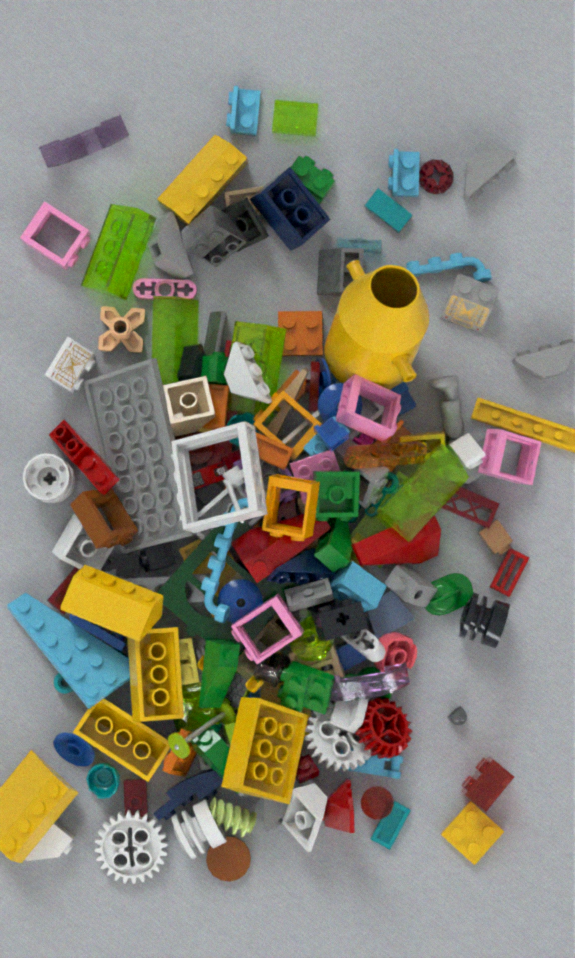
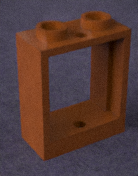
[70,488,138,549]

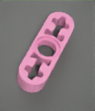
[133,278,197,301]

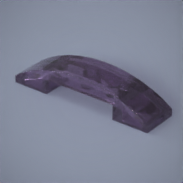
[39,115,129,168]
[330,663,410,701]

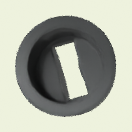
[447,706,467,725]

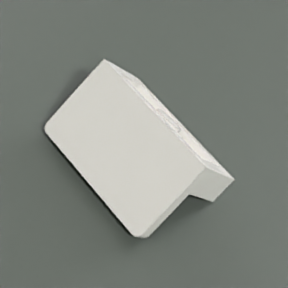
[330,683,372,733]

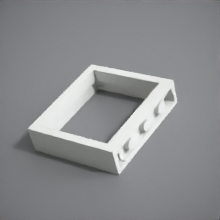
[171,421,267,533]

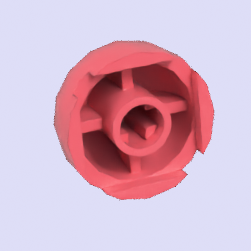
[374,632,417,679]

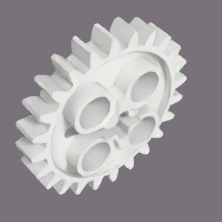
[305,700,371,772]
[95,810,168,884]

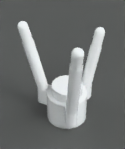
[223,465,267,523]

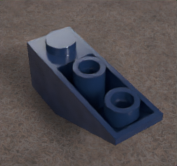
[266,548,336,584]

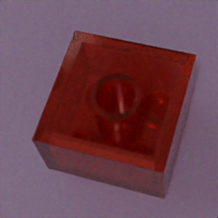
[461,756,514,812]

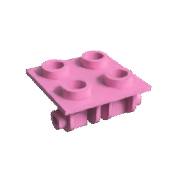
[290,450,340,504]

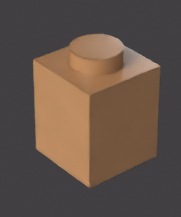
[477,519,513,555]

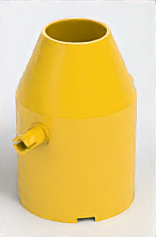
[324,260,429,390]

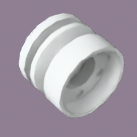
[23,453,76,504]
[171,799,227,859]

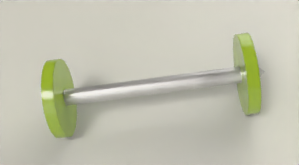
[168,701,236,759]

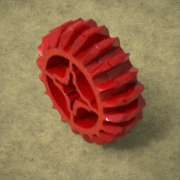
[355,698,412,759]

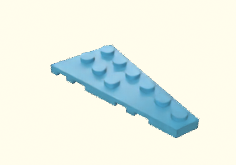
[7,592,130,709]

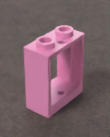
[20,201,91,271]
[336,374,401,442]
[478,429,541,485]
[231,593,304,664]

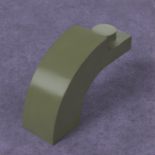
[236,614,290,681]

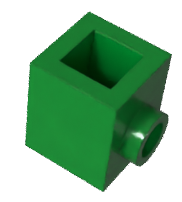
[201,352,229,385]

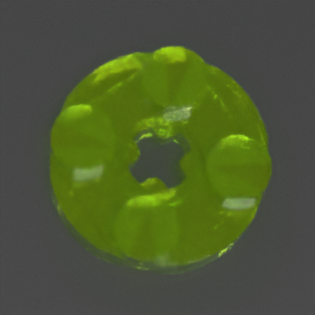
[289,616,334,661]

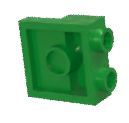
[291,155,335,205]
[313,471,360,521]
[277,661,335,715]

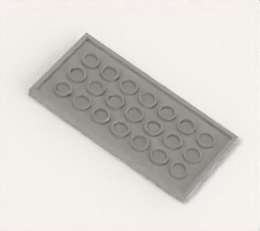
[84,358,197,554]

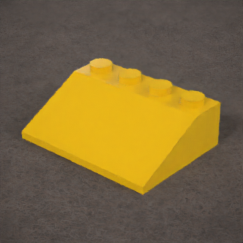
[221,697,309,804]
[0,750,79,863]

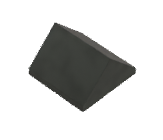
[221,196,269,252]

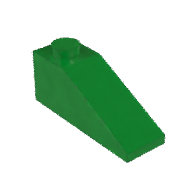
[314,517,353,572]
[199,640,240,708]
[191,727,239,794]

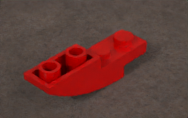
[49,419,120,495]

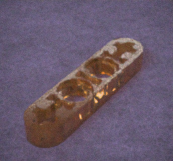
[343,441,427,469]

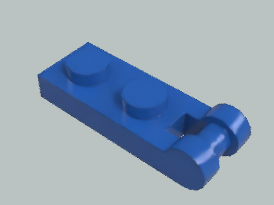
[70,614,127,651]

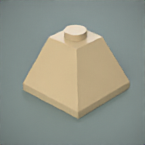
[163,376,215,437]

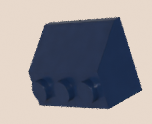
[250,167,331,251]

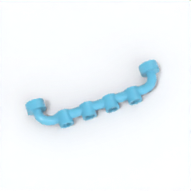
[393,253,492,283]
[201,498,249,624]

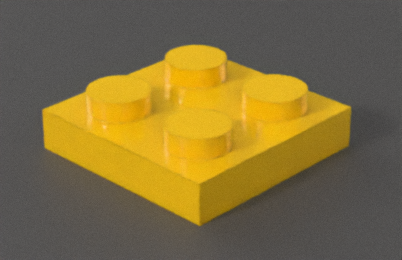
[441,801,504,865]

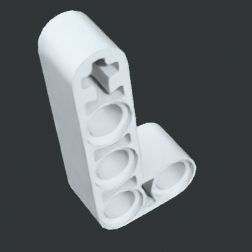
[299,611,386,662]

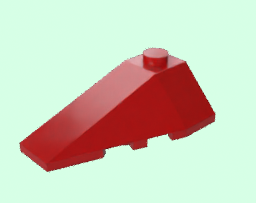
[351,510,441,566]
[232,513,331,583]
[322,778,355,833]

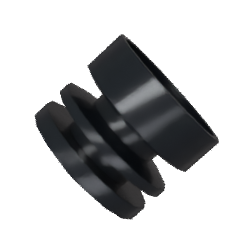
[459,592,510,649]

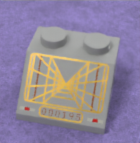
[440,273,500,334]

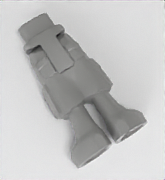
[429,375,464,443]

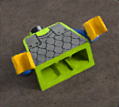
[197,655,263,711]

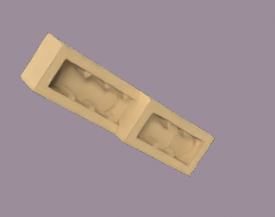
[261,367,310,437]

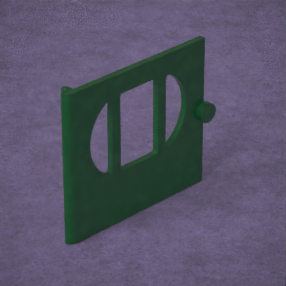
[157,509,303,656]

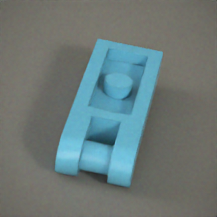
[339,748,404,779]

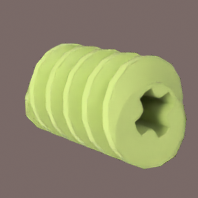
[209,797,257,838]

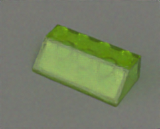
[81,204,156,300]
[152,296,199,385]
[228,321,286,417]
[377,444,469,542]

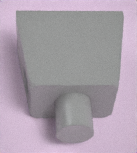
[385,564,438,607]

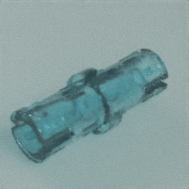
[336,237,382,254]

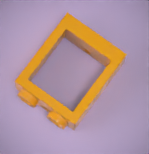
[253,391,322,462]
[262,474,320,541]

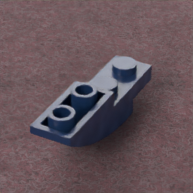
[153,770,223,821]

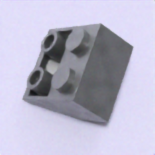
[181,205,247,267]
[317,248,364,296]

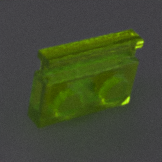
[272,100,318,137]

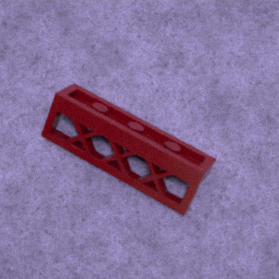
[407,468,500,529]

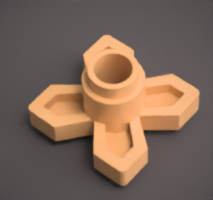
[98,306,146,354]

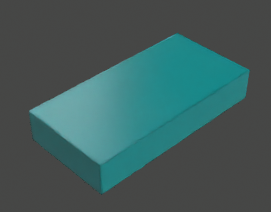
[364,188,413,233]
[370,799,411,850]

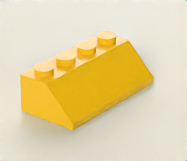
[157,135,248,226]
[61,565,163,642]
[127,627,184,722]
[73,698,170,782]

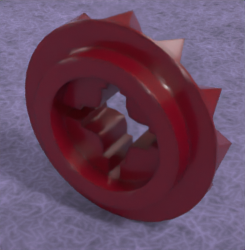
[419,159,454,194]

